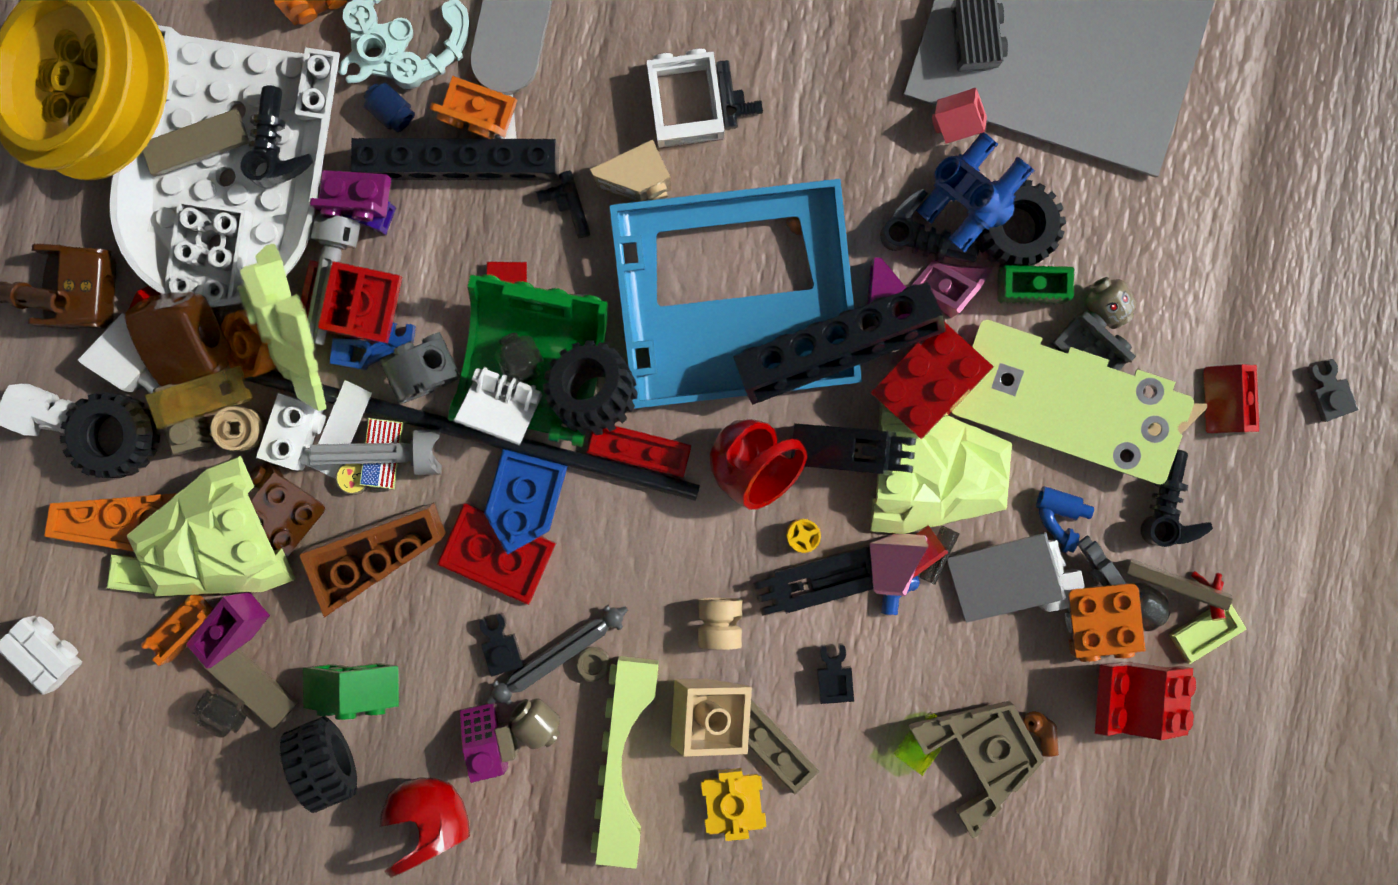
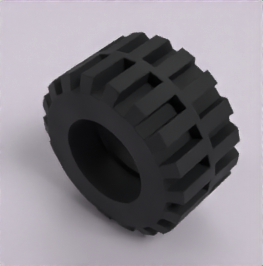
[975,180,1066,268]
[543,340,637,436]
[60,393,160,478]
[280,716,357,813]

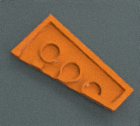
[44,493,177,552]

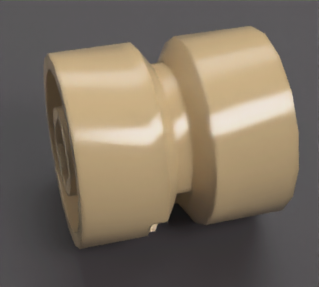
[211,406,268,451]
[698,598,742,649]

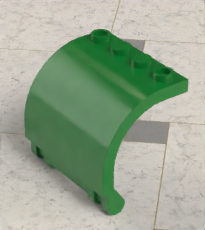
[448,274,607,447]

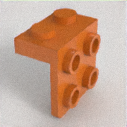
[429,76,517,139]
[1068,583,1146,662]

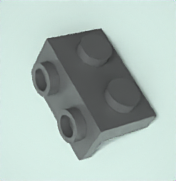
[1051,311,1136,371]

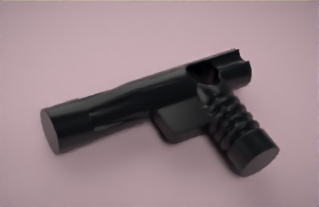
[716,60,763,130]
[536,170,590,238]

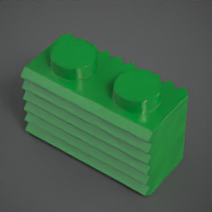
[997,265,1074,305]

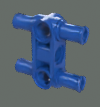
[916,132,1035,252]

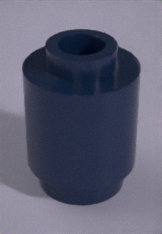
[364,83,415,133]

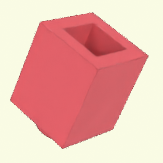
[932,88,987,144]

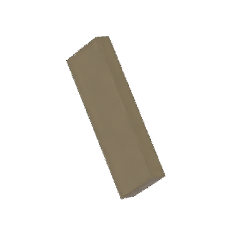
[143,109,250,177]
[1127,559,1233,611]
[199,648,299,729]
[748,699,819,795]

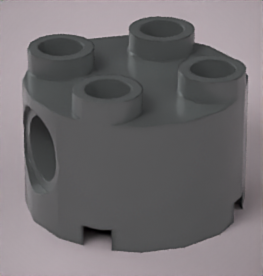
[380,332,461,404]

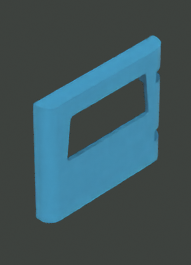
[609,179,862,409]

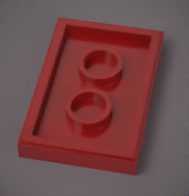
[437,503,557,605]

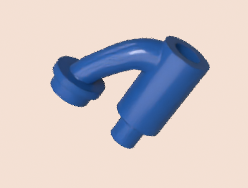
[1036,486,1094,553]

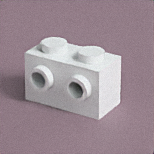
[256,393,326,470]

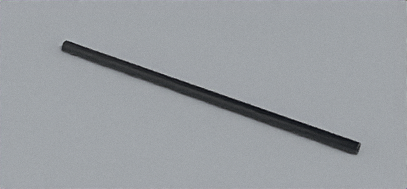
[243,370,700,501]

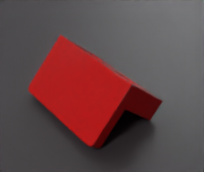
[1204,364,1259,433]

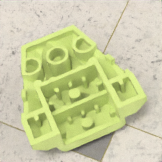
[237,243,327,411]
[870,402,1012,534]
[126,456,295,596]

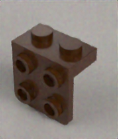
[248,461,325,557]

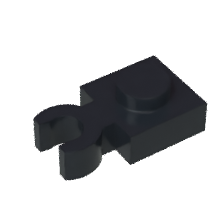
[479,613,524,677]
[817,643,854,704]

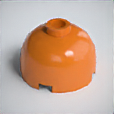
[221,309,276,378]

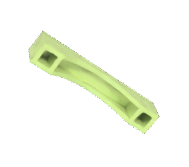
[591,656,659,869]

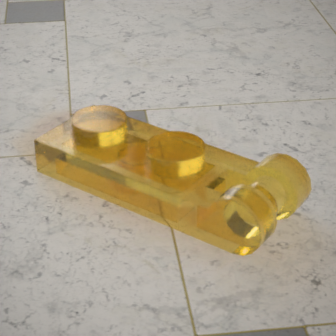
[145,366,253,430]

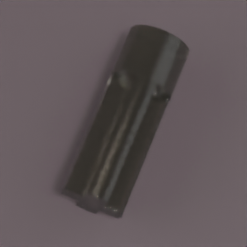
[918,525,960,585]

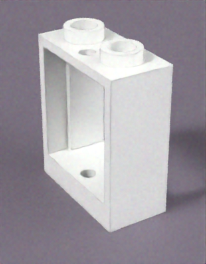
[647,49,725,148]

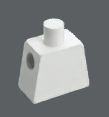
[78,313,161,396]

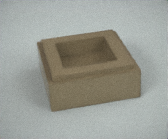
[495,721,519,763]

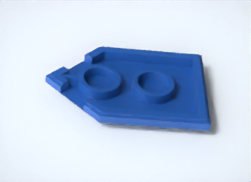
[484,449,567,555]

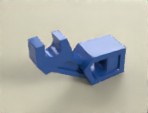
[330,322,416,370]

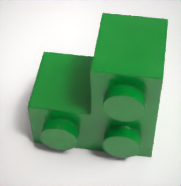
[303,663,399,720]

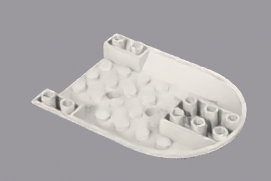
[110,25,340,307]

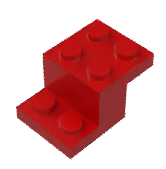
[300,260,403,344]
[871,321,994,440]
[1094,662,1196,741]

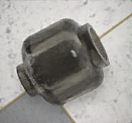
[494,332,544,384]
[1135,582,1170,632]
[192,687,247,738]

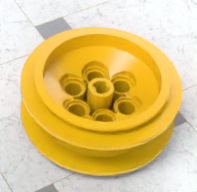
[0,0,169,181]

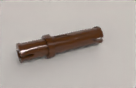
[0,281,71,313]

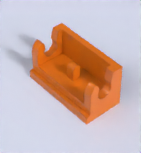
[141,594,213,666]

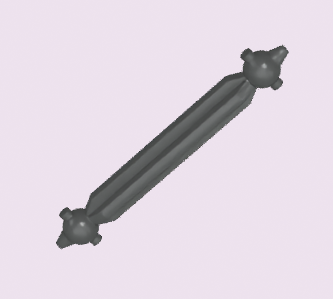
[487,605,628,706]

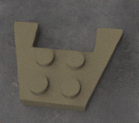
[908,701,1044,838]

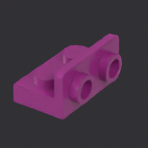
[309,170,391,222]

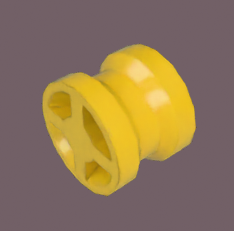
[786,518,821,553]

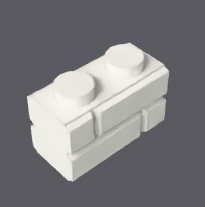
[0,616,82,695]

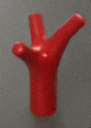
[1191,571,1226,621]

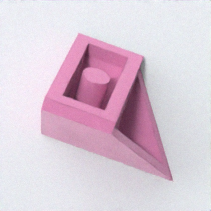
[912,259,993,318]
[870,534,928,596]

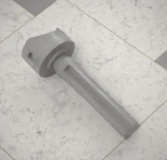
[307,215,360,345]
[310,429,442,475]

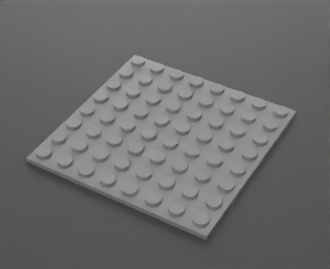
[903,0,1215,178]

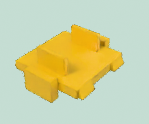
[701,768,767,841]

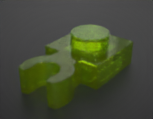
[893,711,942,776]

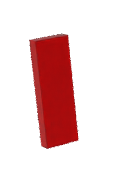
[586,426,692,477]

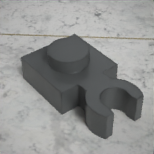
[1307,359,1358,422]
[1076,535,1126,586]

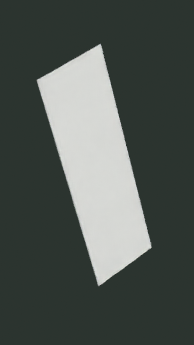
[309,380,372,479]

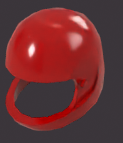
[710,419,807,510]
[380,777,470,878]

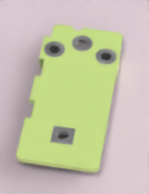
[952,320,1194,484]

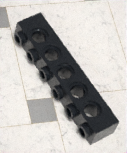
[351,138,559,181]
[733,282,946,405]

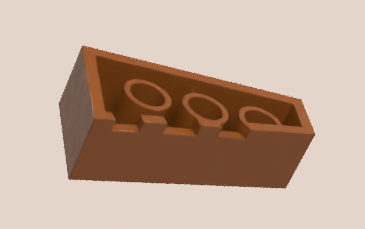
[299,502,446,618]

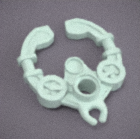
[338,0,469,89]

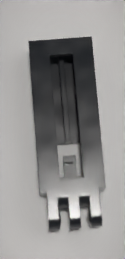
[791,423,916,475]
[753,545,874,616]

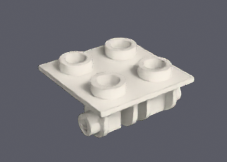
[454,367,542,445]

